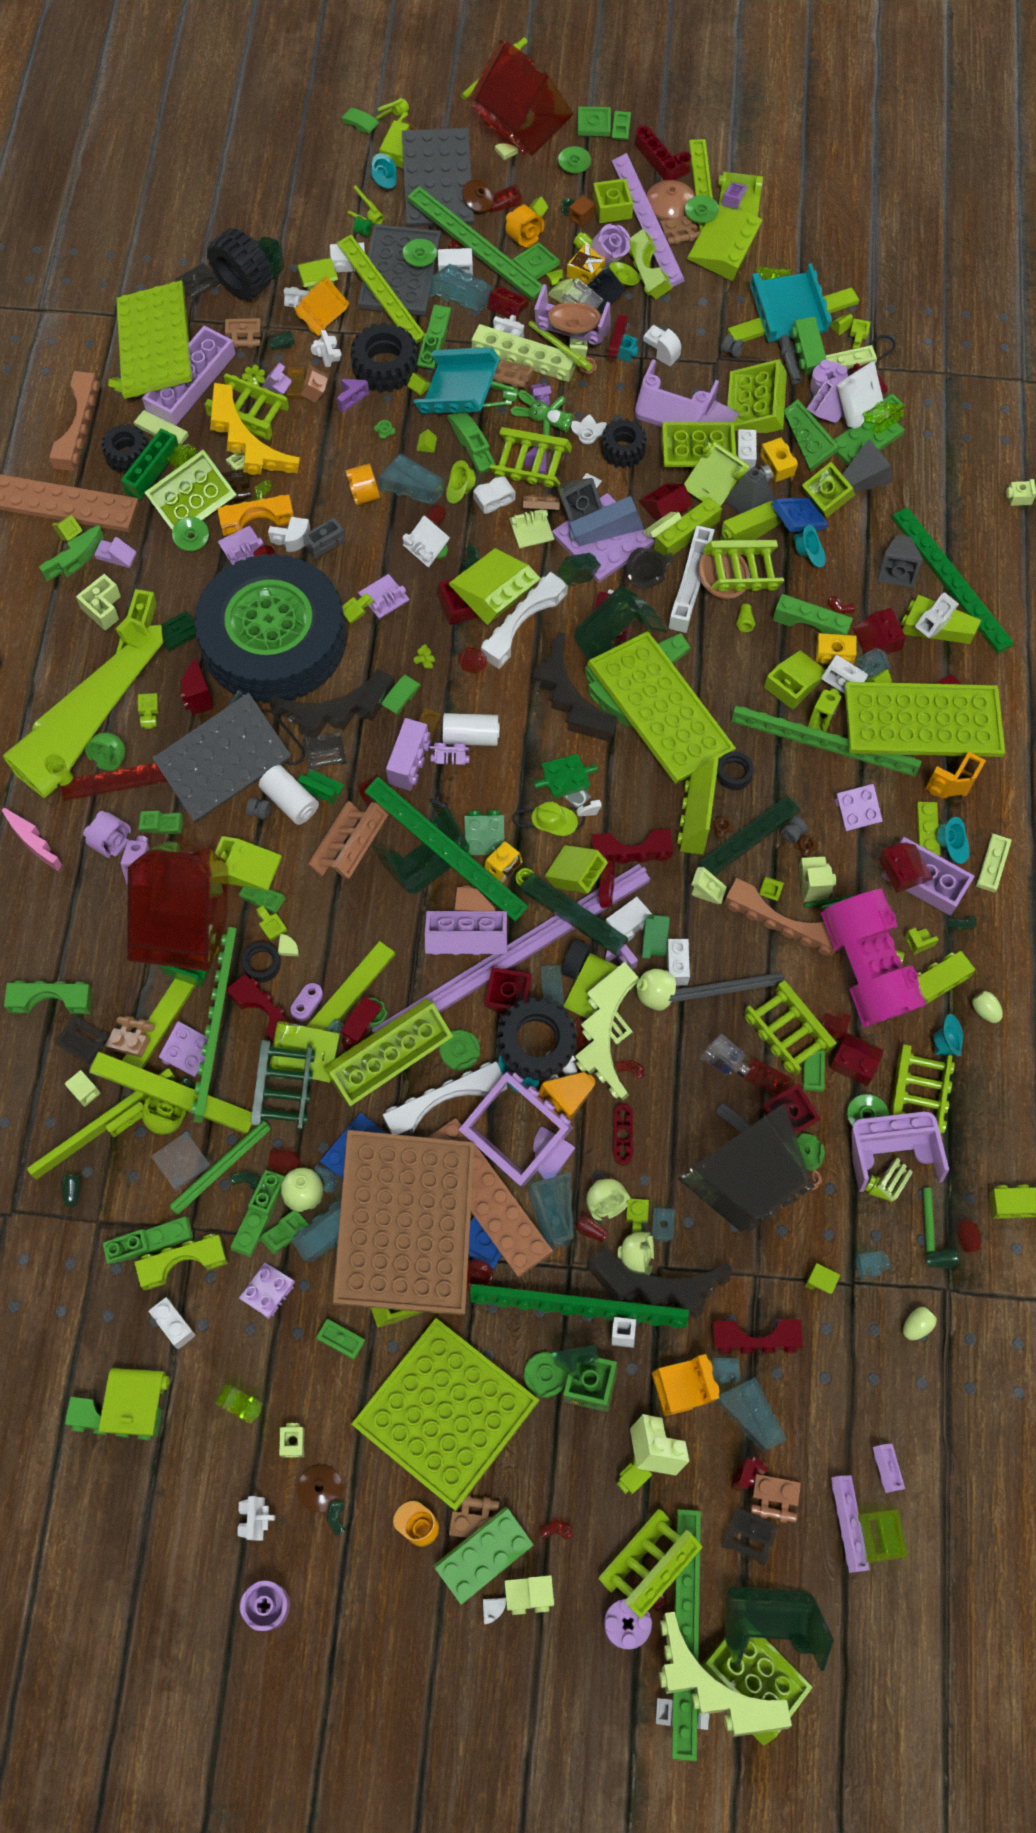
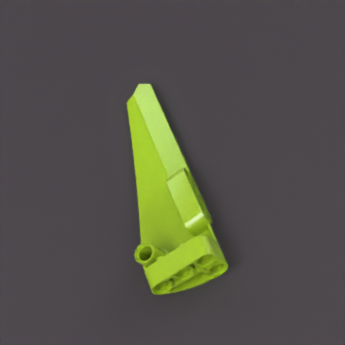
[2,625,163,799]

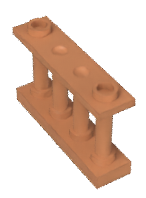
[308,801,388,879]

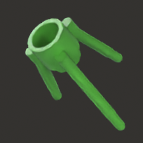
[482,381,518,408]

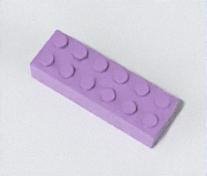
[142,326,235,426]

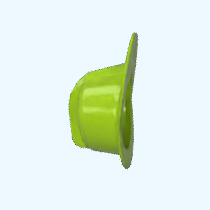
[446,460,476,504]
[532,801,578,836]

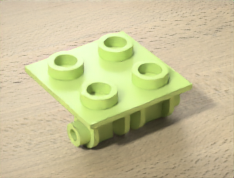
[509,509,554,549]

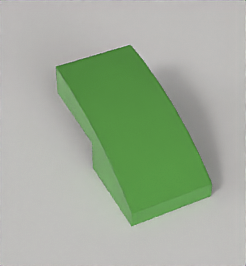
[341,108,379,133]
[612,111,631,140]
[382,675,421,715]
[138,811,183,834]
[239,887,286,914]
[260,1210,309,1255]

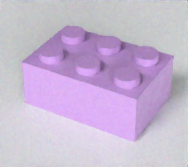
[386,718,431,791]

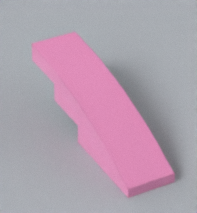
[2,808,62,871]

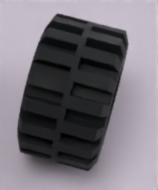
[601,418,647,468]
[101,424,148,474]

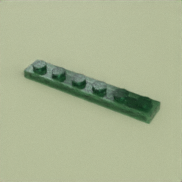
[699,796,800,876]
[520,873,628,956]

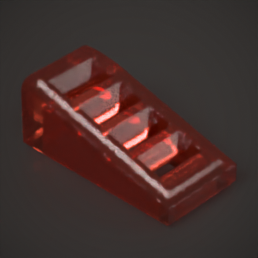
[489,184,522,213]
[743,1059,791,1095]

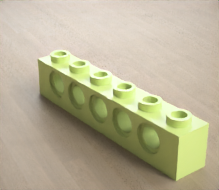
[472,324,576,382]

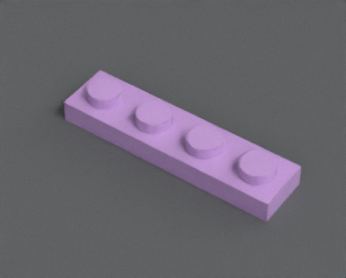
[831,1475,870,1573]

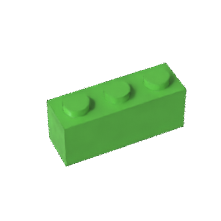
[790,317,827,376]

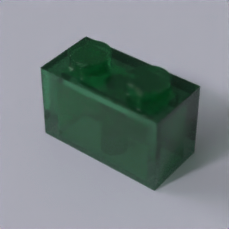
[556,552,601,586]

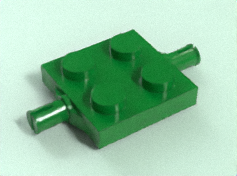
[533,754,598,799]

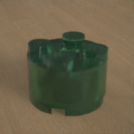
[254,237,284,280]

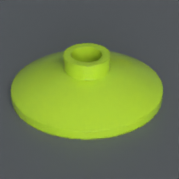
[609,262,640,286]

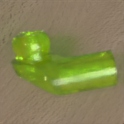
[254,480,272,501]

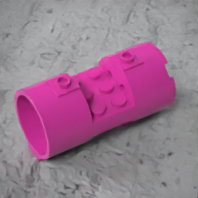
[821,889,927,1027]

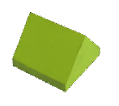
[529,196,548,218]
[830,314,853,335]
[407,373,431,396]
[417,429,437,453]
[865,668,892,683]
[759,877,784,901]

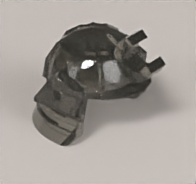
[626,547,674,588]

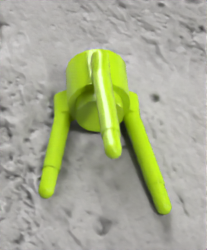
[376,98,409,122]
[347,185,384,225]

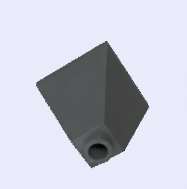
[842,440,892,492]
[724,467,775,514]
[557,478,603,526]
[877,535,922,588]

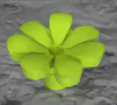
[242,364,265,386]
[414,644,435,669]

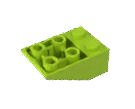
[764,651,826,710]
[207,836,282,891]

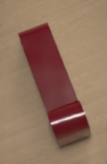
[635,126,692,180]

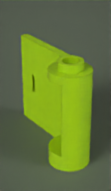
[718,172,763,217]
[684,440,750,507]
[563,953,634,1019]
[269,1022,340,1082]
[98,1368,169,1436]

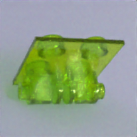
[862,401,906,433]

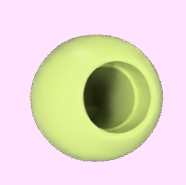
[972,991,1003,1023]
[903,1307,937,1340]

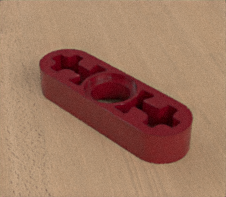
[608,314,628,359]
[599,860,615,908]
[613,1104,633,1166]

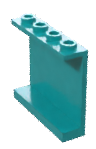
[750,263,832,342]
[413,347,500,414]

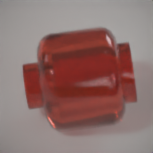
[458,647,487,674]

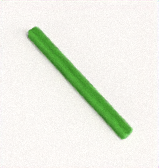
[170,1121,271,1214]

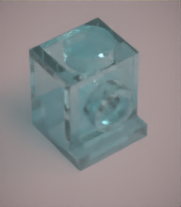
[857,648,891,678]
[651,1208,675,1242]
[855,1251,890,1280]
[711,1358,740,1384]

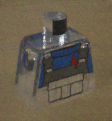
[700,1033,750,1078]

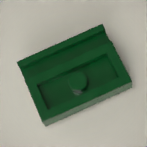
[161,611,196,652]

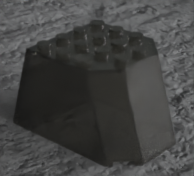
[678,1104,817,1232]

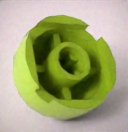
[142,1096,186,1134]

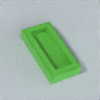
[803,1049,825,1092]

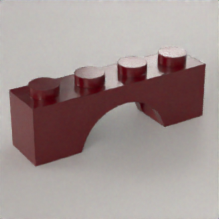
[591,829,673,864]
[226,974,295,1045]
[711,1320,803,1355]

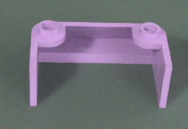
[534,284,611,345]
[635,359,719,427]
[852,1112,949,1192]

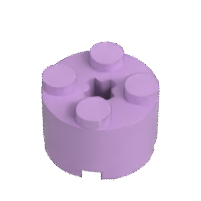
[590,224,630,267]
[809,360,848,397]
[83,811,131,858]
[240,1581,290,1631]
[604,1599,652,1649]

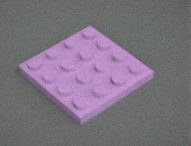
[552,493,654,583]

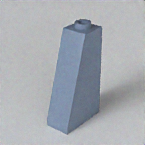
[569,496,644,546]

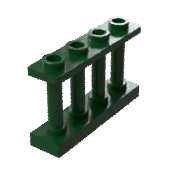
[251,1039,315,1129]

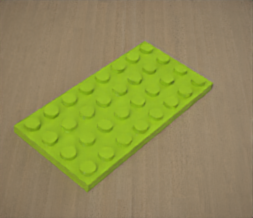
[117,280,192,399]
[587,631,736,784]
[845,682,1005,757]

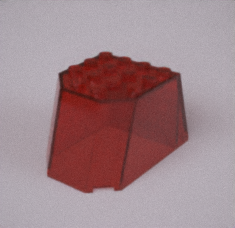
[469,40,574,156]
[127,842,228,971]

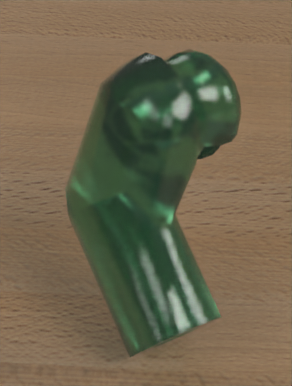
[461,544,479,571]
[947,916,977,930]
[229,1170,260,1189]
[326,1500,346,1537]

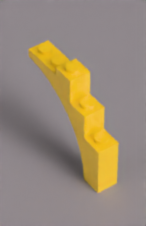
[210,383,300,475]

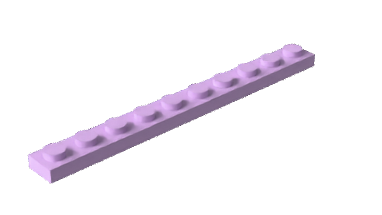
[612,153,685,287]

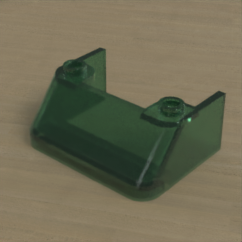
[574,587,668,660]
[371,798,469,894]
[725,1587,834,1671]

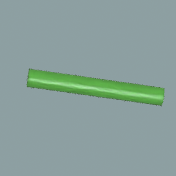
[923,1188,935,1253]

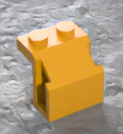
[295,276,349,336]
[925,751,986,799]
[652,1354,719,1417]

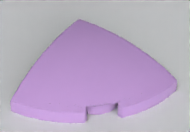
[697,400,739,422]
[533,1127,575,1184]

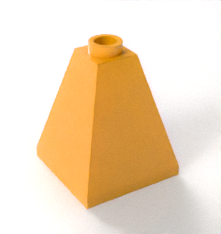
[538,1072,596,1130]

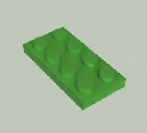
[834,407,905,467]
[433,1507,533,1605]

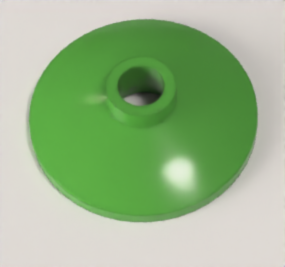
[558,146,591,173]
[685,195,719,223]
[403,239,437,267]
[172,517,209,551]
[847,1094,889,1128]

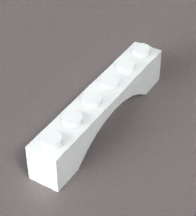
[669,526,714,633]
[481,572,568,669]
[383,1062,507,1135]

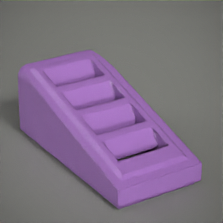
[722,182,748,210]

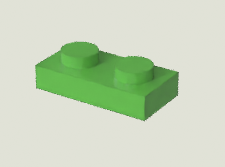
[316,1319,365,1361]

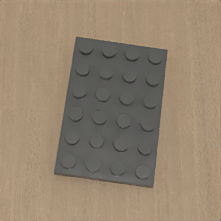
[402,128,474,227]
[358,224,441,316]
[153,693,292,822]

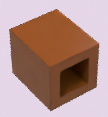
[569,195,595,228]

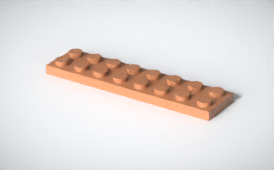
[0,474,139,532]
[428,1118,553,1278]

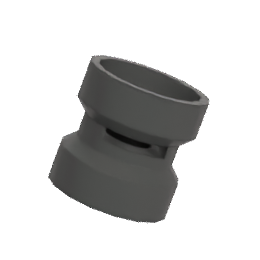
[721,334,744,358]
[246,797,271,820]
[780,816,808,844]

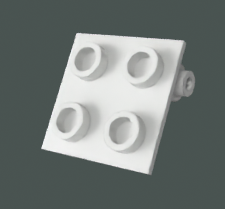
[402,515,450,567]

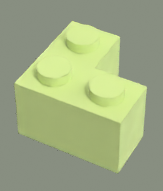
[76,574,121,631]
[799,857,836,902]
[630,1414,689,1475]
[505,1576,554,1615]

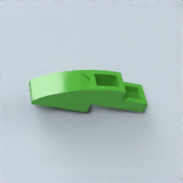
[418,305,451,369]
[447,412,496,474]
[39,525,104,582]
[585,665,634,729]
[231,1170,284,1257]
[103,1217,193,1264]

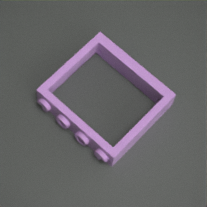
[459,1072,574,1186]

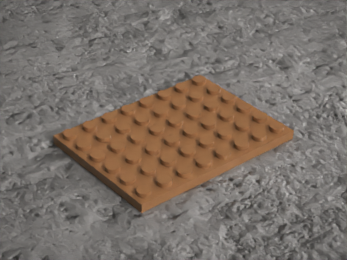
[332,1130,475,1315]

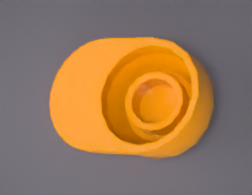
[393,1501,439,1547]

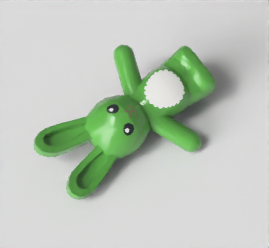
[511,390,573,436]

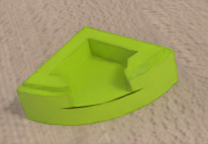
[546,269,563,285]

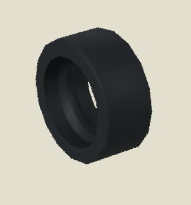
[716,752,754,790]
[561,940,591,980]
[241,942,281,983]

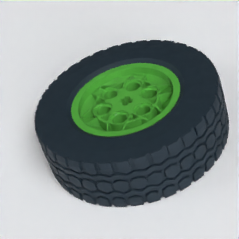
[194,554,346,703]

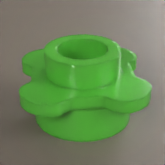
[374,420,395,439]

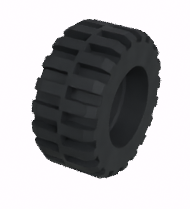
[207,228,272,300]
[350,323,418,393]
[496,997,577,1081]

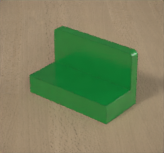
[298,770,344,805]
[642,914,670,958]
[160,954,210,988]

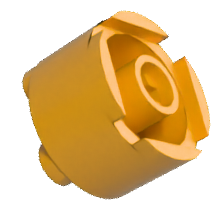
[506,204,544,248]
[346,463,380,506]

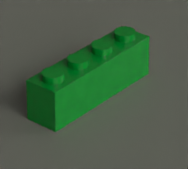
[121,428,180,500]

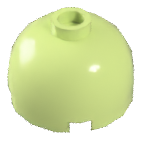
[637,969,676,1011]
[281,1168,323,1212]
[586,1179,630,1220]
[618,1232,654,1276]

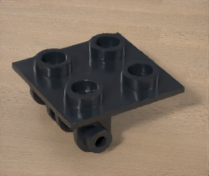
[582,265,626,314]

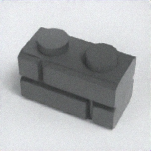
[303,517,345,559]

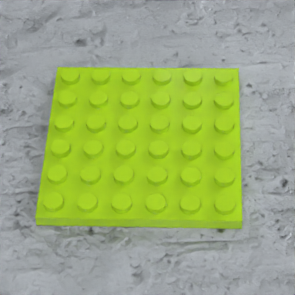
[351,1318,539,1511]

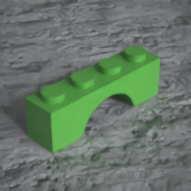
[773,594,853,635]
[4,981,93,1014]
[65,1397,163,1441]

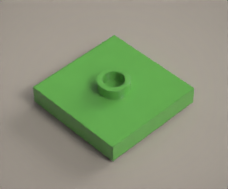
[577,106,611,137]
[512,242,560,280]

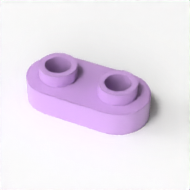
[291,983,323,1021]

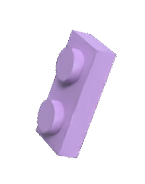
[873,1443,905,1493]

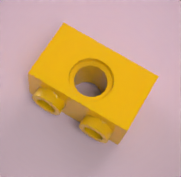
[760,437,798,482]
[815,633,856,665]

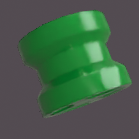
[353,216,372,237]

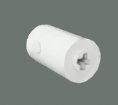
[443,713,500,746]
[258,765,319,825]

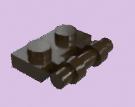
[221,469,251,504]

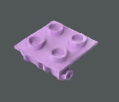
[218,525,267,565]
[358,574,410,619]
[430,743,470,765]
[835,784,883,831]
[159,1021,208,1077]
[239,1263,295,1319]

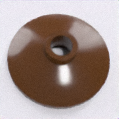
[462,180,494,212]
[298,1465,343,1512]

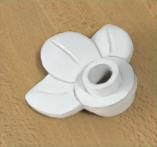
[571,415,607,444]

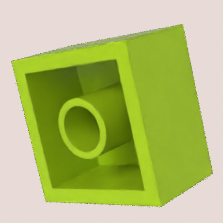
[592,178,633,224]
[802,462,855,518]

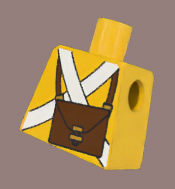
[567,244,605,285]
[484,841,523,883]

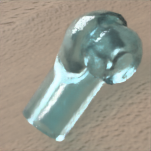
[313,1164,337,1193]

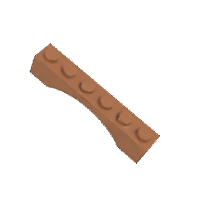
[49,371,100,471]
[724,878,836,957]

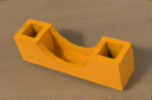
[217,495,294,536]

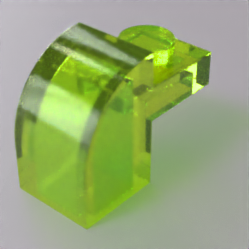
[214,1384,263,1424]

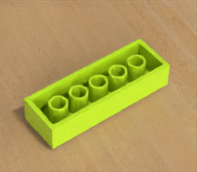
[323,999,453,1106]

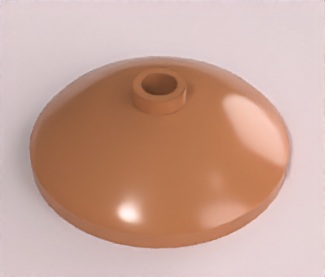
[646,180,695,220]
[548,302,601,335]
[698,554,750,599]

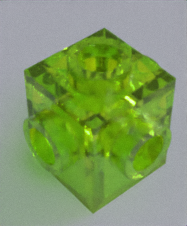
[167,444,198,470]

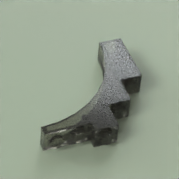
[533,632,618,742]
[269,669,395,740]
[587,1247,733,1320]

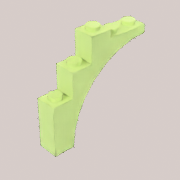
[575,962,639,1100]
[659,1612,792,1737]

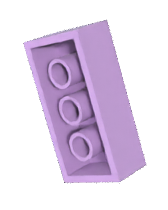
[881,837,974,916]
[425,911,507,955]

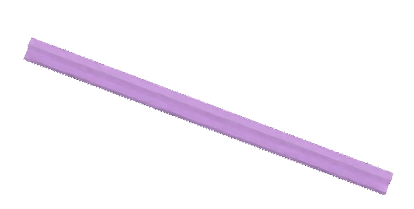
[371,864,650,1034]

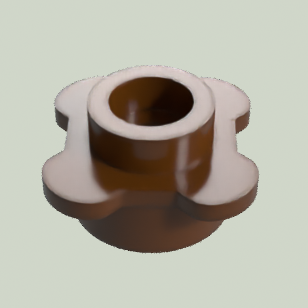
[710,816,734,838]
[795,835,818,857]

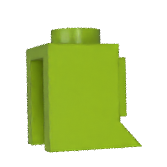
[617,1456,652,1495]

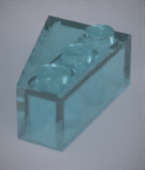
[428,264,493,311]
[378,453,444,504]
[527,1172,573,1250]
[291,1201,341,1262]
[714,1377,787,1453]

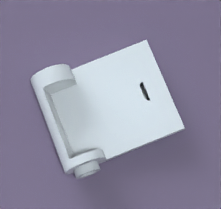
[837,361,883,428]

